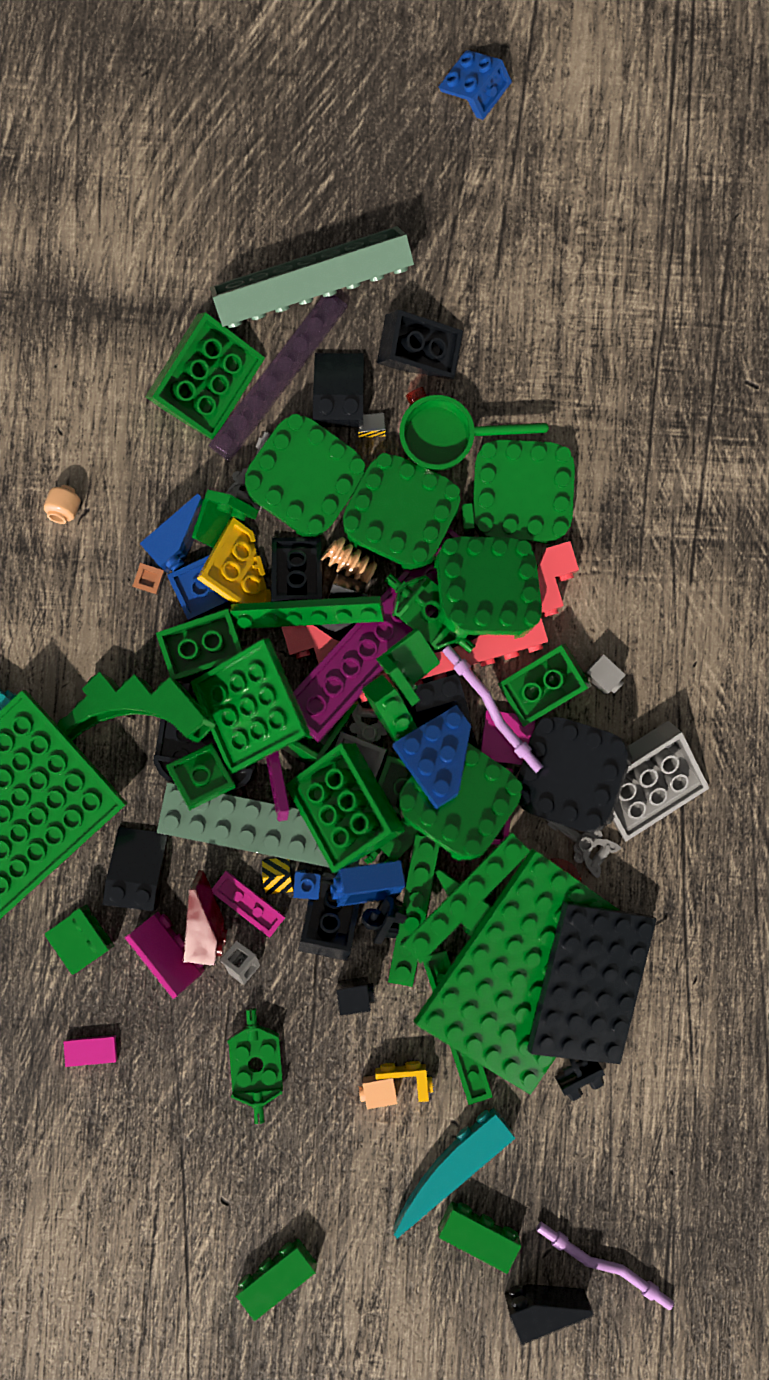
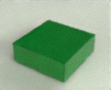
[461,503,475,533]

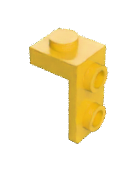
[375,1061,433,1102]

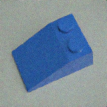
[140,493,203,573]

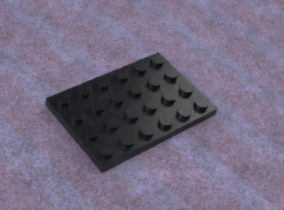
[527,901,657,1064]

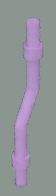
[442,645,544,773]
[536,1222,674,1310]

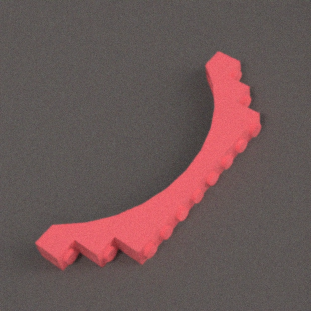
[282,541,579,703]

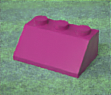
[125,912,205,999]

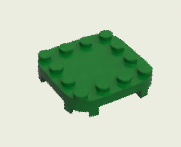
[245,414,365,537]
[473,440,575,544]
[343,453,460,571]
[434,537,542,639]
[398,743,522,861]

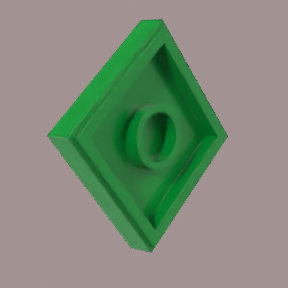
[166,743,235,811]

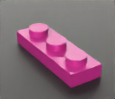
[212,870,286,938]

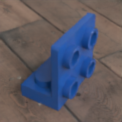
[439,50,512,120]

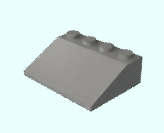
[612,721,709,842]

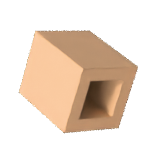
[359,1075,397,1109]

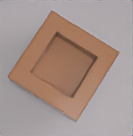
[133,563,165,595]

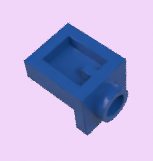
[293,869,321,900]

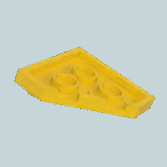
[197,517,271,604]

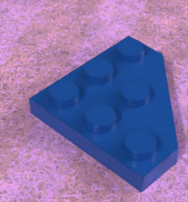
[392,705,471,809]

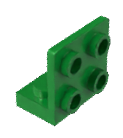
[192,489,259,548]
[376,628,440,706]
[45,904,115,975]

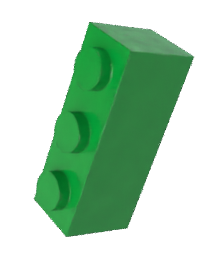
[361,675,418,743]
[438,1201,521,1274]
[236,1238,317,1322]

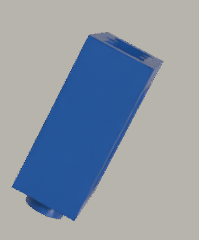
[330,861,405,907]

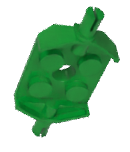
[384,573,476,653]
[227,1008,283,1124]

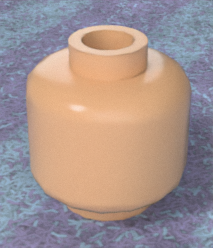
[44,485,80,524]

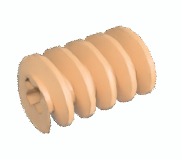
[320,537,377,585]

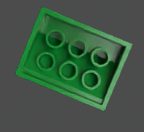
[145,312,265,440]
[285,743,406,873]

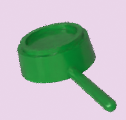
[400,395,549,472]

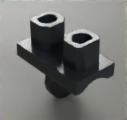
[361,896,407,944]
[554,1059,605,1101]

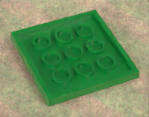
[190,638,311,774]

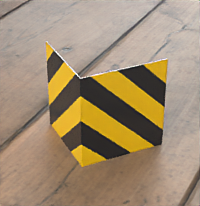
[358,413,386,438]
[262,858,293,895]

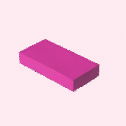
[63,1035,118,1067]

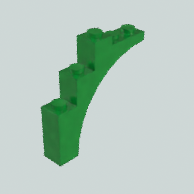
[57,672,216,743]

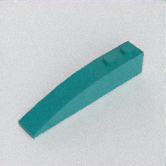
[394,1107,516,1239]

